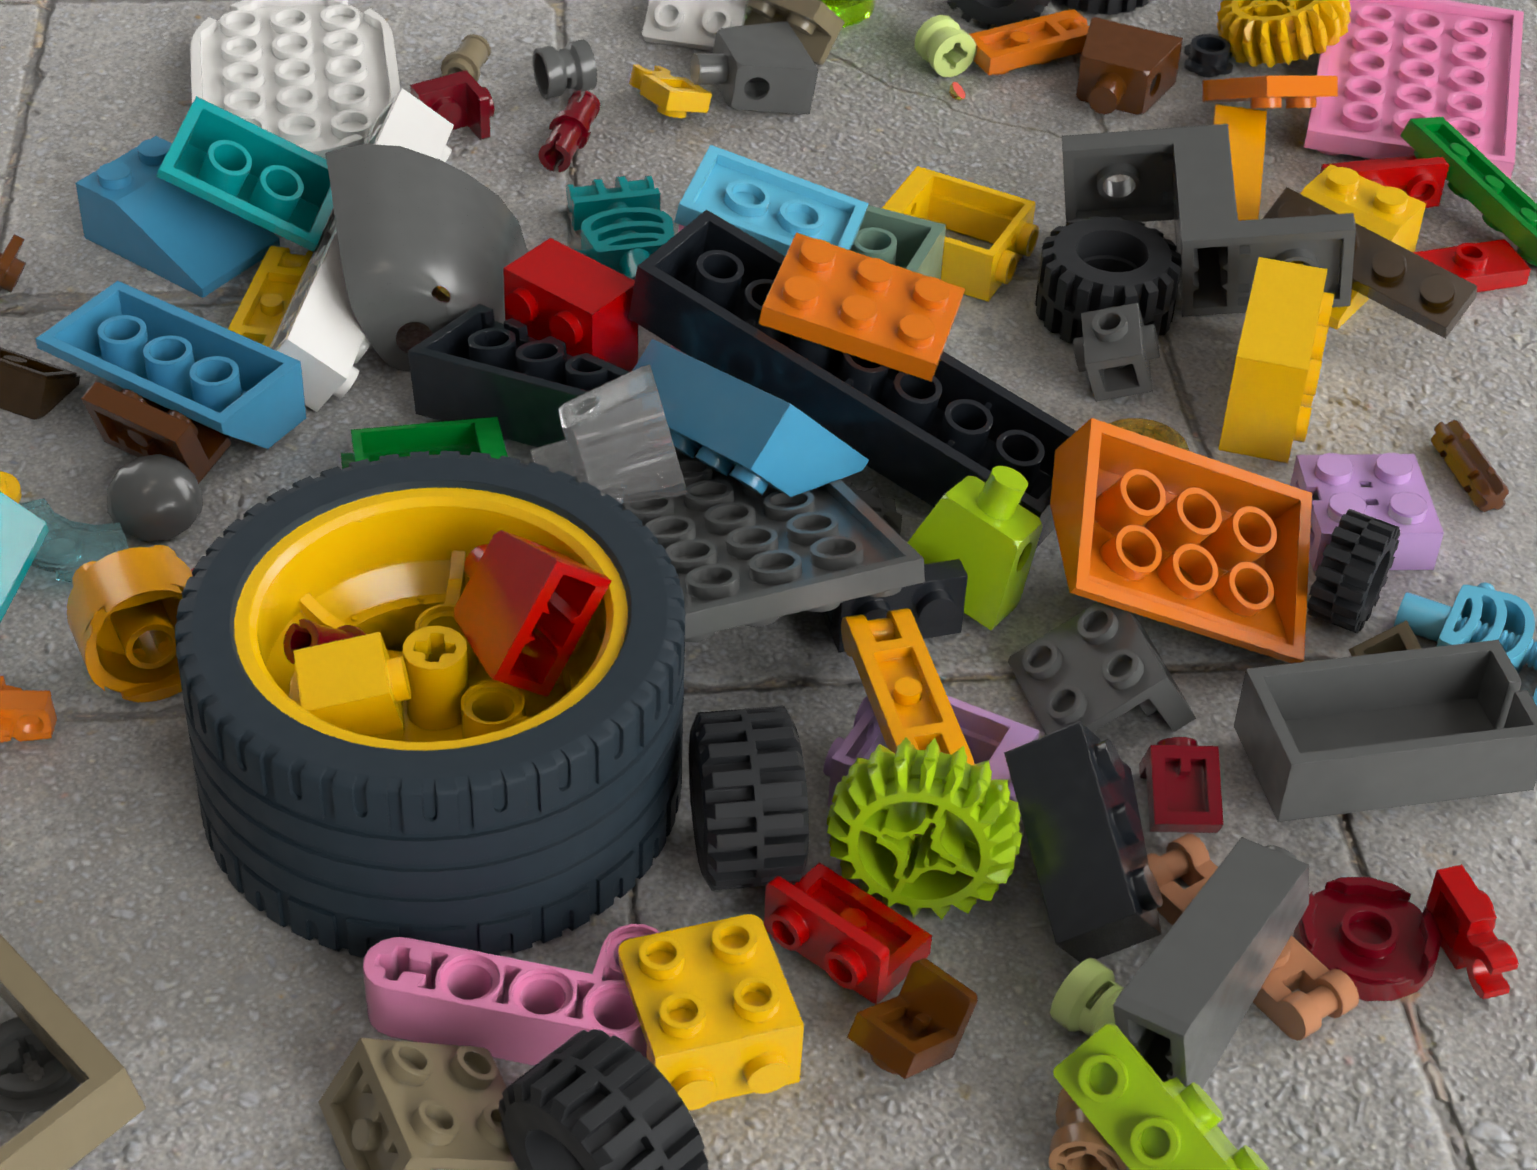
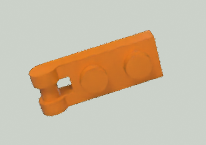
[969,9,1089,75]

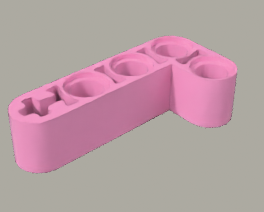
[363,924,660,1066]

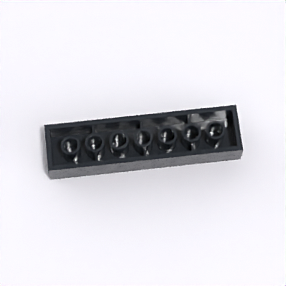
[628,209,1076,547]

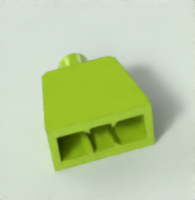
[907,466,1043,630]

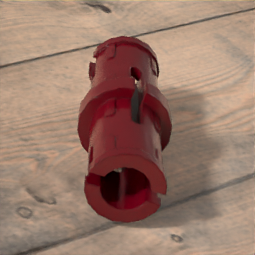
[538,90,601,172]

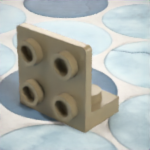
[318,1038,519,1170]

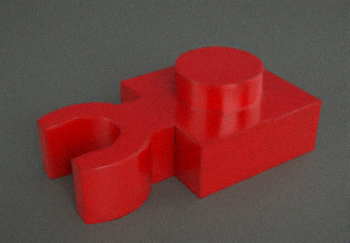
[1425,864,1519,999]

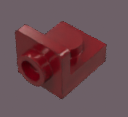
[410,70,495,140]
[1139,737,1224,833]

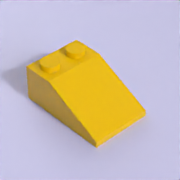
[1290,164,1426,330]

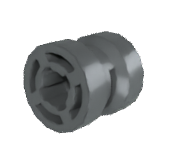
[532,39,597,99]

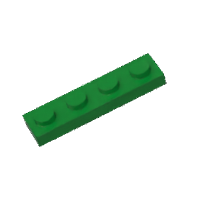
[1400,117,1537,266]

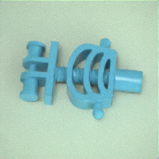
[1394,582,1537,705]

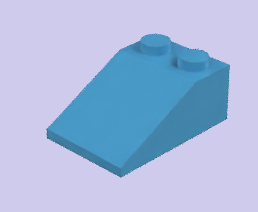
[76,136,280,298]

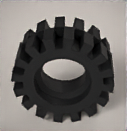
[1307,509,1400,633]

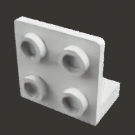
[642,0,748,51]

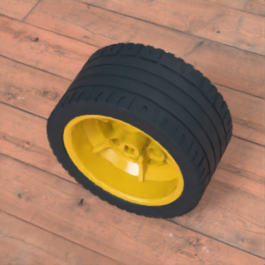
[175,451,685,958]

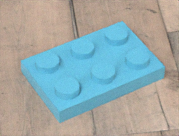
[674,145,869,256]

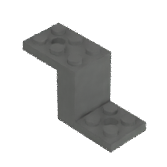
[1062,124,1356,317]

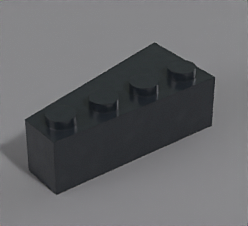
[408,304,644,468]

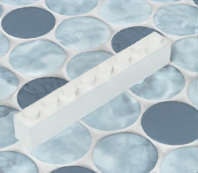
[269,88,454,412]

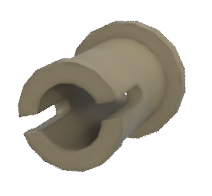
[441,34,491,81]

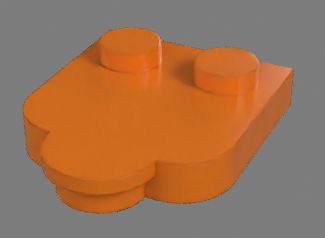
[1202,76,1338,109]

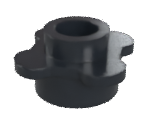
[1184,34,1233,77]

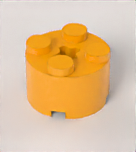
[67,545,193,702]

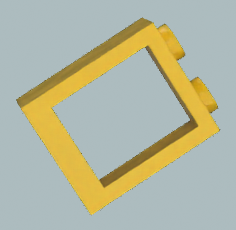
[882,166,1039,302]

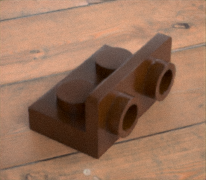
[81,381,232,484]

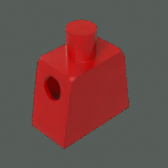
[454,530,611,697]

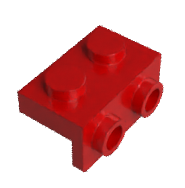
[1320,155,1449,208]
[764,862,932,1005]

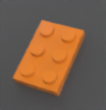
[759,232,965,382]

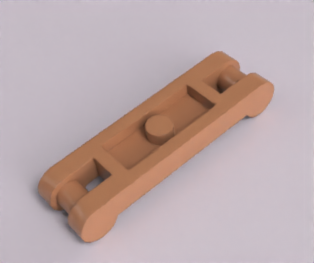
[1147,833,1359,1041]

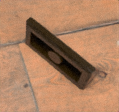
[0,347,81,420]

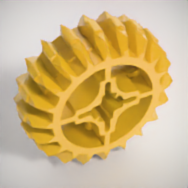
[1217,0,1351,68]

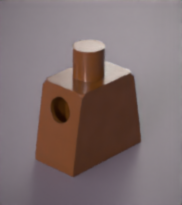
[1076,17,1183,115]

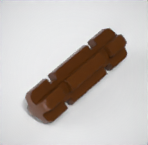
[1431,420,1509,512]

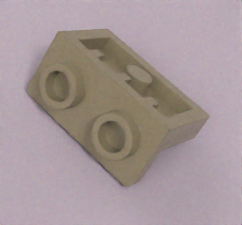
[744,0,845,65]

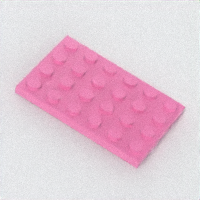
[1304,0,1524,180]

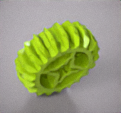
[826,737,1022,920]

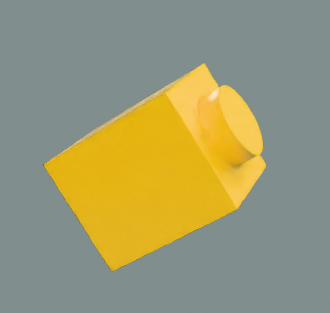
[293,632,411,737]

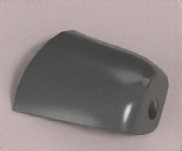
[325,144,528,372]

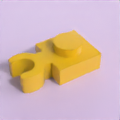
[629,64,712,118]

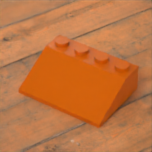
[1050,418,1312,663]

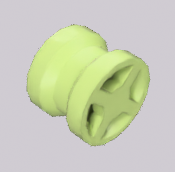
[915,15,976,78]

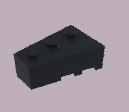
[1004,721,1163,963]

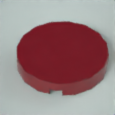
[1293,877,1442,1001]

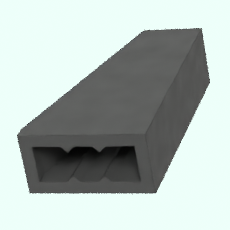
[1113,837,1309,1089]

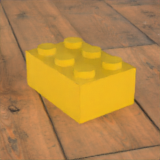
[1218,257,1335,463]

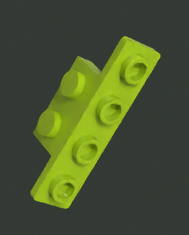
[1053,1023,1270,1170]

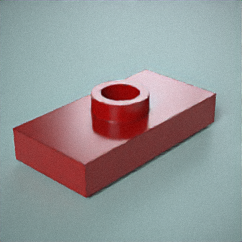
[1413,239,1531,292]

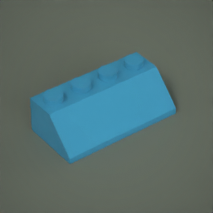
[35,281,306,449]
[631,339,869,497]

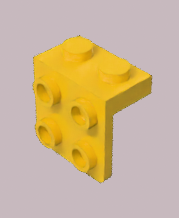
[618,914,804,1111]

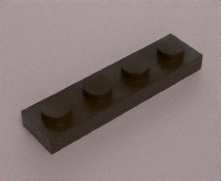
[1262,187,1477,339]

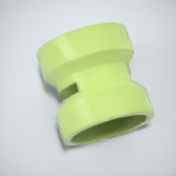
[1050,957,1124,1037]

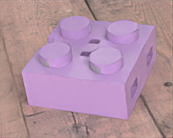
[1290,453,1444,571]

